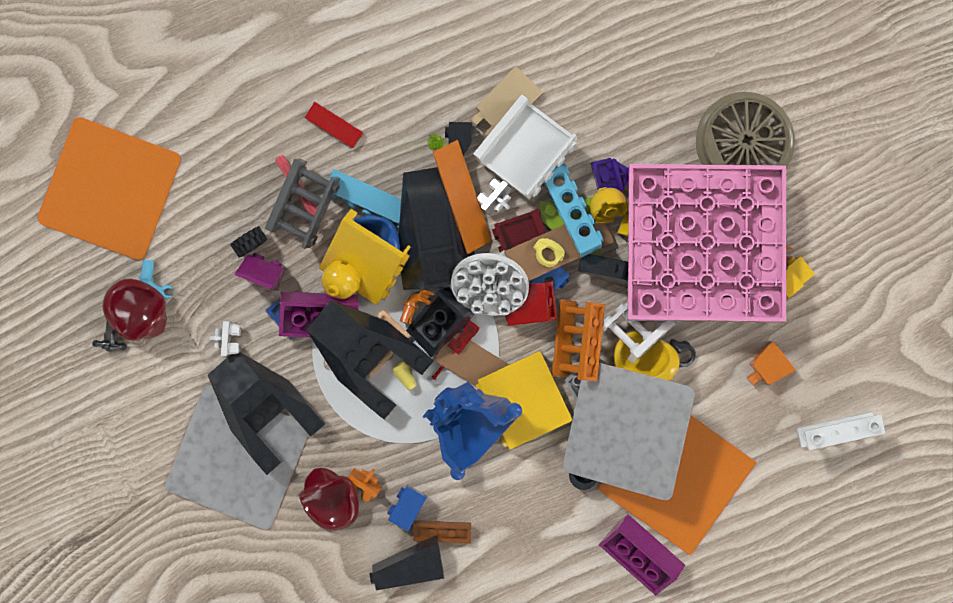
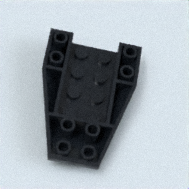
[398,167,475,290]

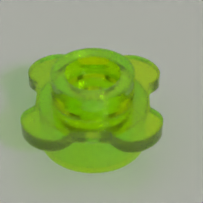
[427,133,443,151]

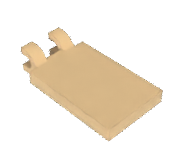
[471,66,543,137]

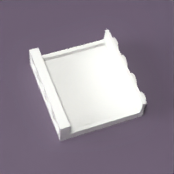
[473,95,577,199]

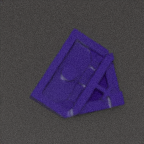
[590,158,629,192]

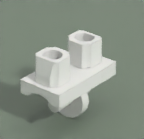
[478,179,512,215]
[209,321,241,356]

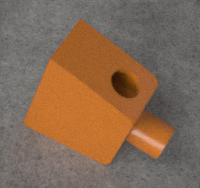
[746,341,796,386]

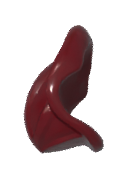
[102,279,167,341]
[298,468,359,531]

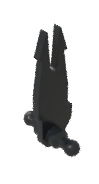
[92,322,127,352]

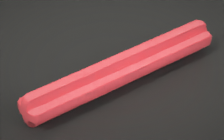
[275,155,318,216]

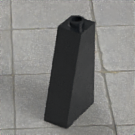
[369,536,444,591]

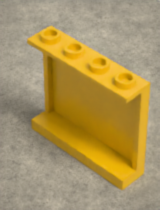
[319,209,410,305]
[475,350,573,450]

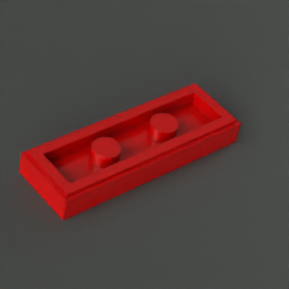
[304,101,363,148]

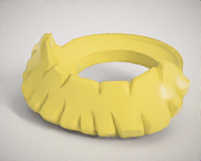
[533,238,565,267]

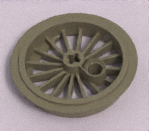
[696,92,795,169]

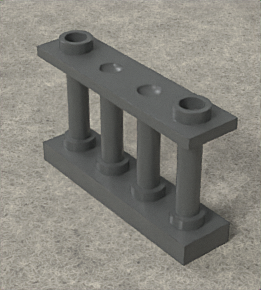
[264,158,341,249]

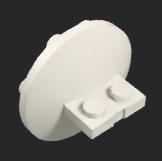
[451,250,529,316]

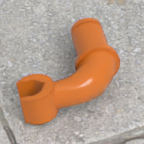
[399,289,434,325]

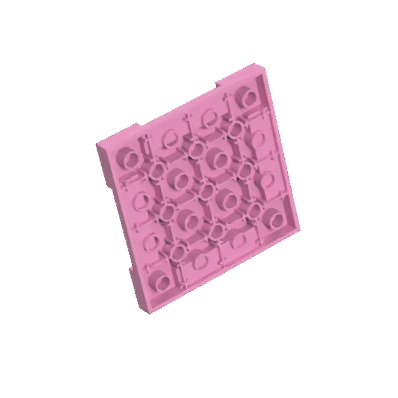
[627,164,786,323]

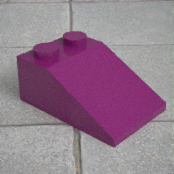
[235,253,286,290]

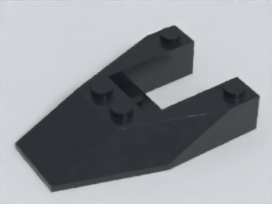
[306,300,434,420]
[207,352,326,475]

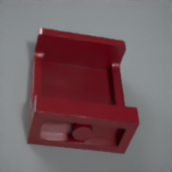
[492,209,546,253]

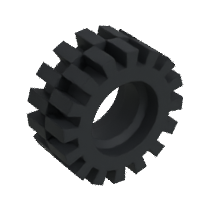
[230,226,268,258]

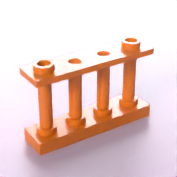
[552,299,605,381]

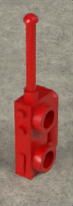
[432,320,480,380]

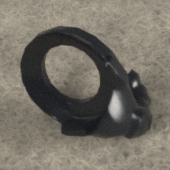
[670,339,696,367]

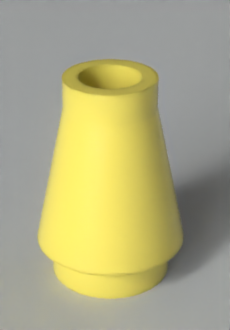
[392,361,417,390]

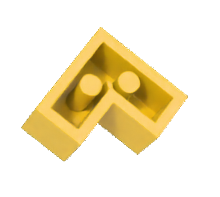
[786,256,815,298]

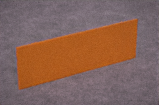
[433,140,492,254]

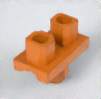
[348,468,382,502]

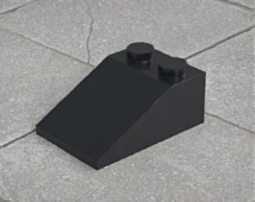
[406,287,474,357]

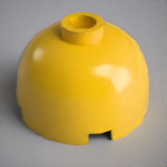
[589,187,629,224]
[321,260,361,300]

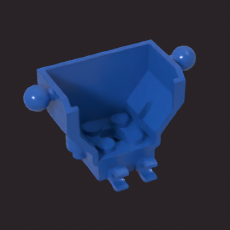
[422,382,522,480]

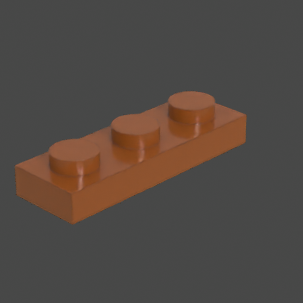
[413,520,471,543]

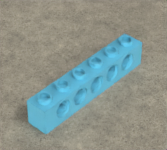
[543,163,604,258]

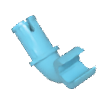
[138,260,174,298]

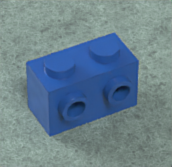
[387,485,427,531]

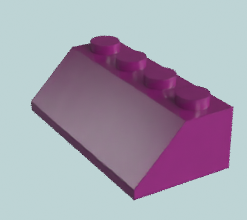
[279,291,359,338]
[599,514,685,596]

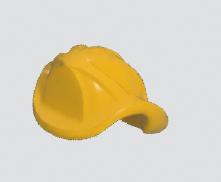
[614,331,680,381]

